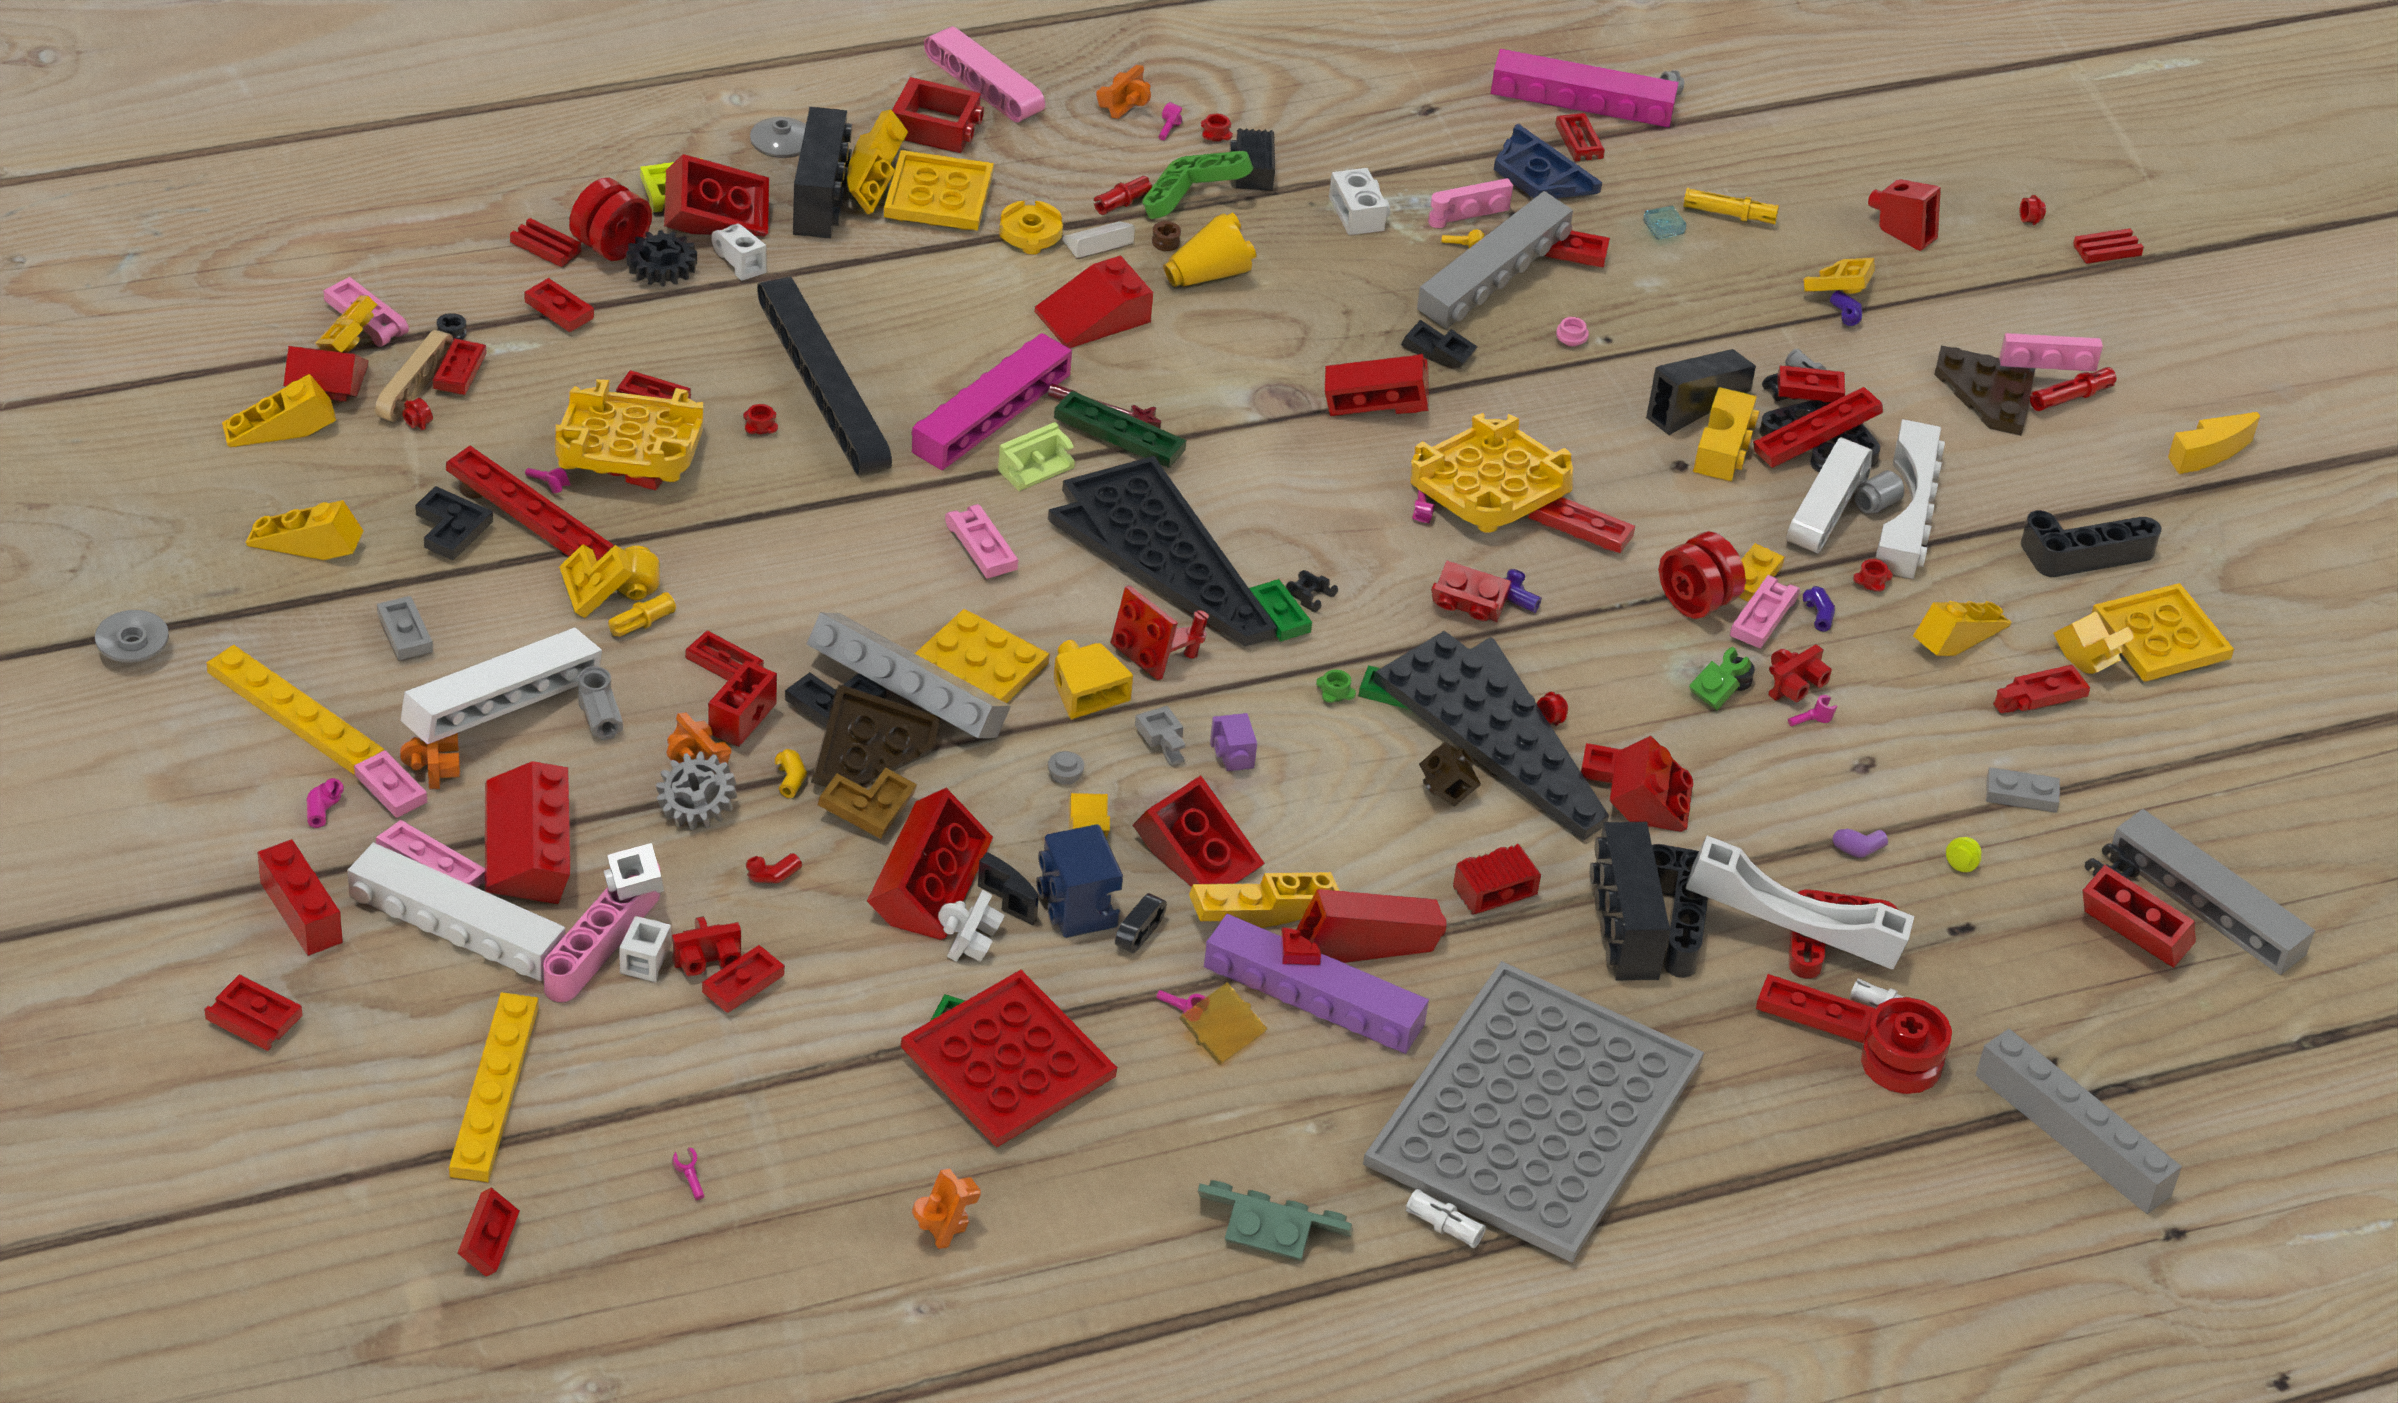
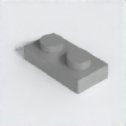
[377,596,433,660]
[1986,767,2060,813]

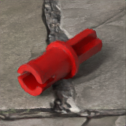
[1094,176,1152,215]

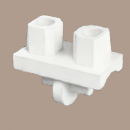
[938,890,1004,962]

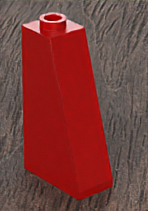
[1296,889,1447,963]

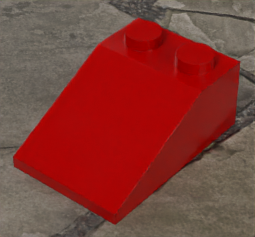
[664,154,769,237]
[1034,255,1154,348]
[1132,775,1265,887]

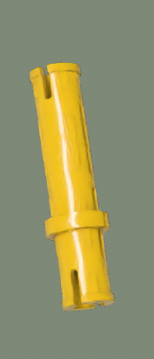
[1683,187,1779,225]

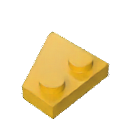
[1803,258,1875,294]

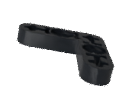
[1759,400,1880,467]

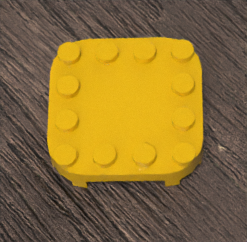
[555,379,703,482]
[1410,413,1573,533]

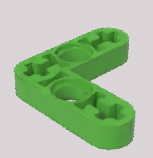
[1142,151,1253,219]

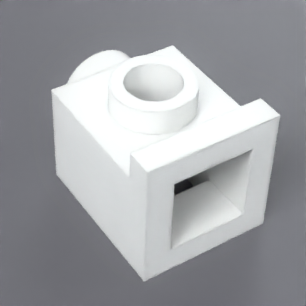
[604,843,664,900]
[619,916,671,982]

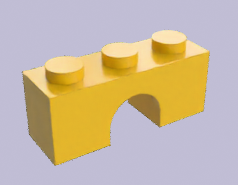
[1693,387,1760,482]

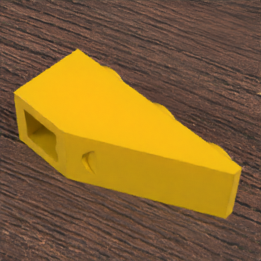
[222,374,336,447]
[245,500,364,560]
[1913,601,2012,656]

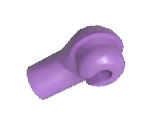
[1833,828,1888,858]

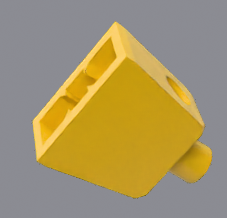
[1054,640,1133,719]

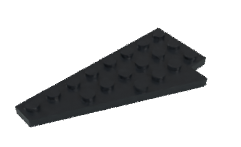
[1048,456,1277,646]
[1373,631,1609,841]

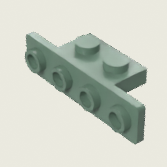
[1198,1180,1353,1261]

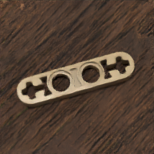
[375,330,453,422]

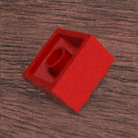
[283,346,369,402]

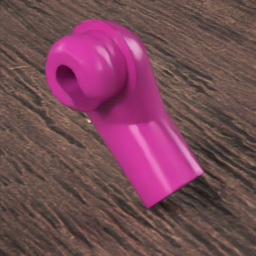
[306,778,344,828]

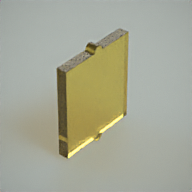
[1179,982,1268,1066]

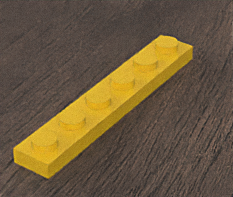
[206,644,385,775]
[449,992,539,1183]

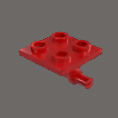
[1110,585,1209,681]

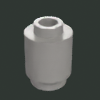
[1854,470,1904,513]

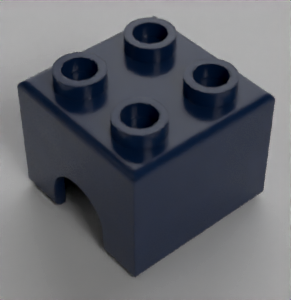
[1036,824,1123,938]

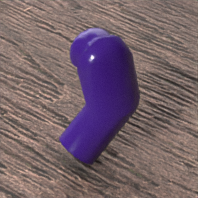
[1830,290,1862,326]
[1504,569,1542,613]
[1803,586,1836,632]

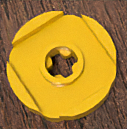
[999,201,1063,255]

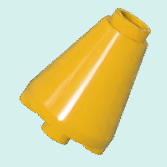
[1163,212,1257,287]

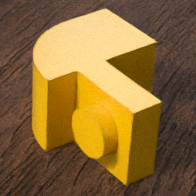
[2053,611,2135,674]
[1069,793,1110,839]

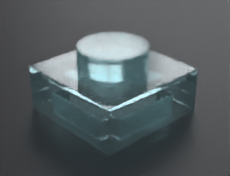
[1643,205,1687,239]

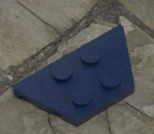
[1493,123,1602,199]

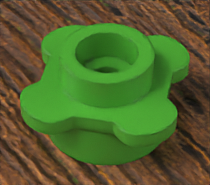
[1316,669,1356,703]

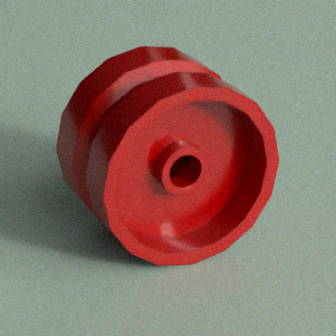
[569,177,652,261]
[1658,531,1746,619]
[1861,997,1952,1094]

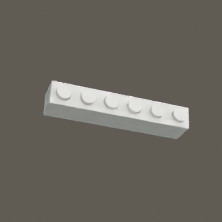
[400,627,602,744]
[347,842,565,981]

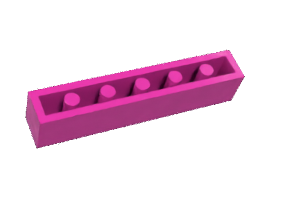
[1490,49,1679,127]
[911,333,1072,471]

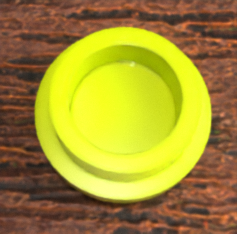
[1946,837,1982,872]

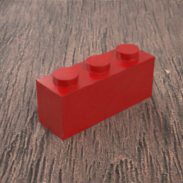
[1325,354,1428,416]
[257,839,343,956]
[2082,865,2196,968]

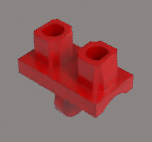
[1768,644,1832,703]
[672,916,741,977]

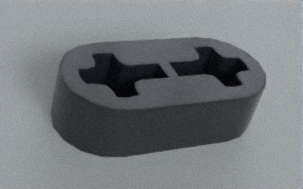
[1115,893,1167,954]

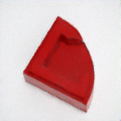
[1281,927,1321,965]

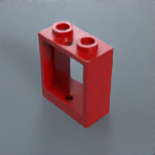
[892,77,984,153]

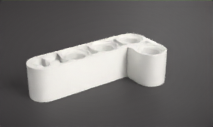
[1786,437,1872,553]

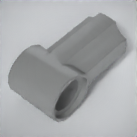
[578,666,623,740]

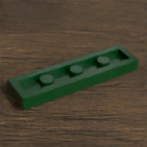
[1054,390,1187,468]

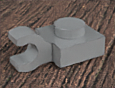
[1135,706,1185,766]

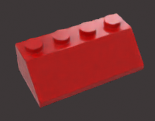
[485,761,570,904]
[867,787,993,940]

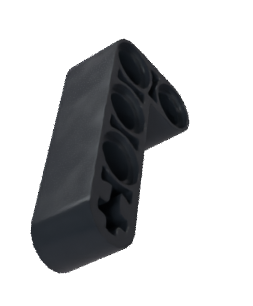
[2020,510,2162,577]
[1652,844,1708,978]

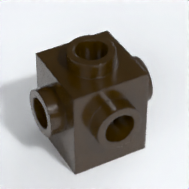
[1419,742,1481,807]

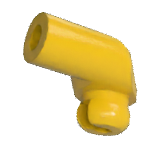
[775,749,807,798]

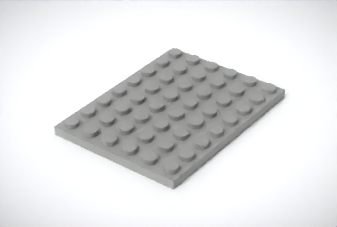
[1363,961,1704,1263]

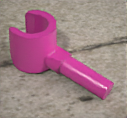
[1158,102,1182,140]
[525,467,571,493]
[1412,489,1435,524]
[1788,695,1838,727]
[1157,990,1209,1023]
[672,1147,704,1200]

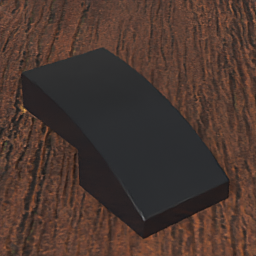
[1401,320,1478,368]
[978,852,1039,925]

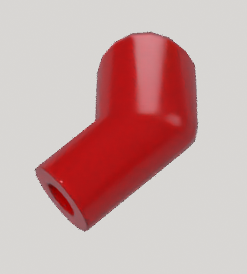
[745,853,802,884]

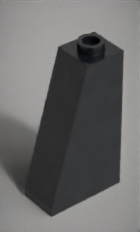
[1646,349,1756,435]

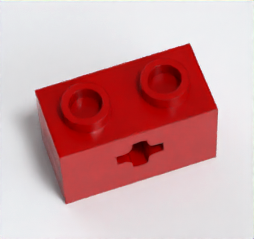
[708,660,777,747]

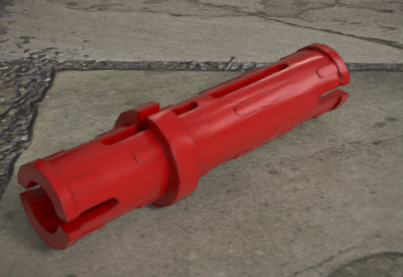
[2030,367,2117,411]

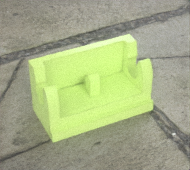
[998,422,1075,491]

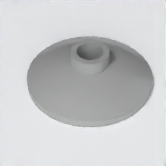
[750,117,806,158]
[95,610,169,662]

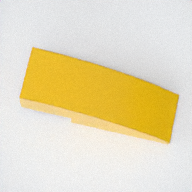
[2168,412,2260,474]

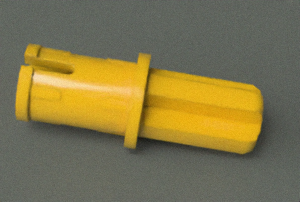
[608,592,676,637]

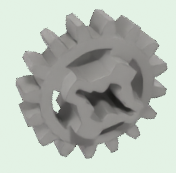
[656,752,737,830]

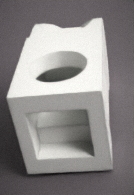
[711,224,767,281]

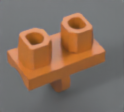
[1096,65,1151,119]
[666,712,732,764]
[400,733,460,789]
[912,1168,981,1249]

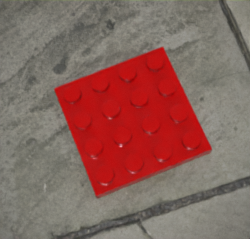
[900,969,1118,1148]

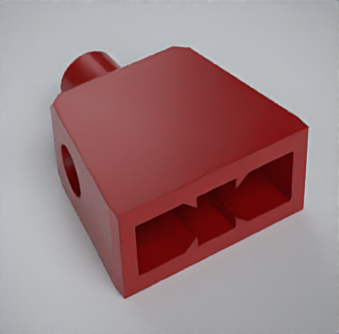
[1868,179,1941,251]

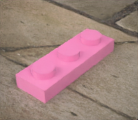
[1999,333,2103,371]
[376,820,485,888]

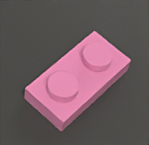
[354,750,427,818]

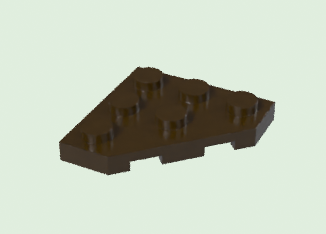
[1934,345,2036,436]
[811,684,941,787]

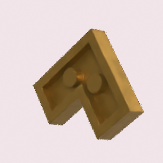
[817,768,917,839]

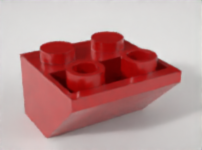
[1609,736,1694,832]

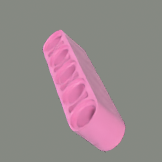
[924,26,1045,122]
[543,863,660,1002]

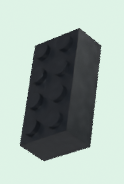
[793,107,853,238]
[1589,822,1670,981]

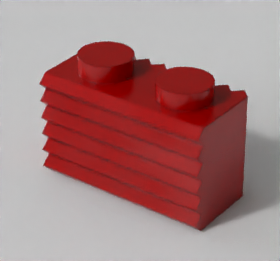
[1453,843,1541,915]

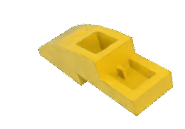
[847,109,908,214]
[1189,872,1340,928]

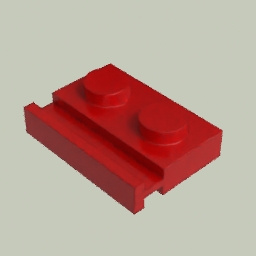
[204,974,303,1051]

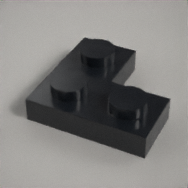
[415,486,493,560]
[785,672,886,727]

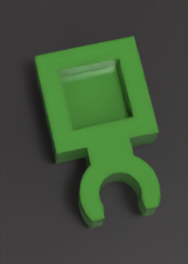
[1689,647,1752,711]

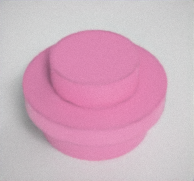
[1556,317,1589,346]

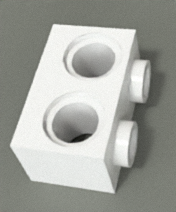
[1329,168,1390,235]

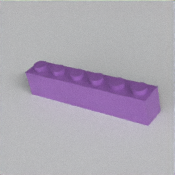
[1204,914,1429,1054]

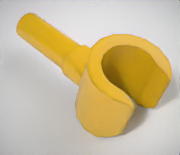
[1441,229,1485,248]

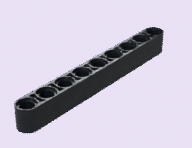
[757,276,892,476]

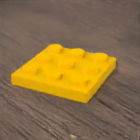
[884,150,994,231]
[2091,583,2234,682]
[914,609,1050,703]

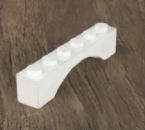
[1876,419,1945,579]
[1686,835,1914,970]

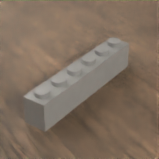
[1417,191,1573,329]
[807,612,1011,738]
[2110,809,2315,975]
[1976,1029,2182,1214]

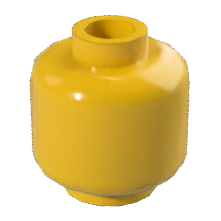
[617,546,660,600]

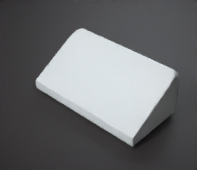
[1062,221,1135,258]

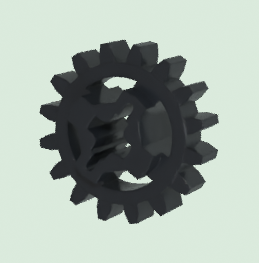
[626,230,697,286]

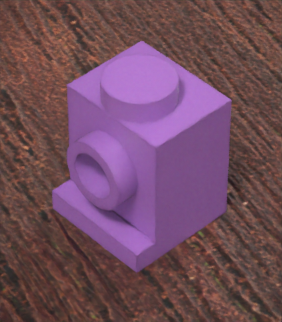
[1210,713,1257,771]

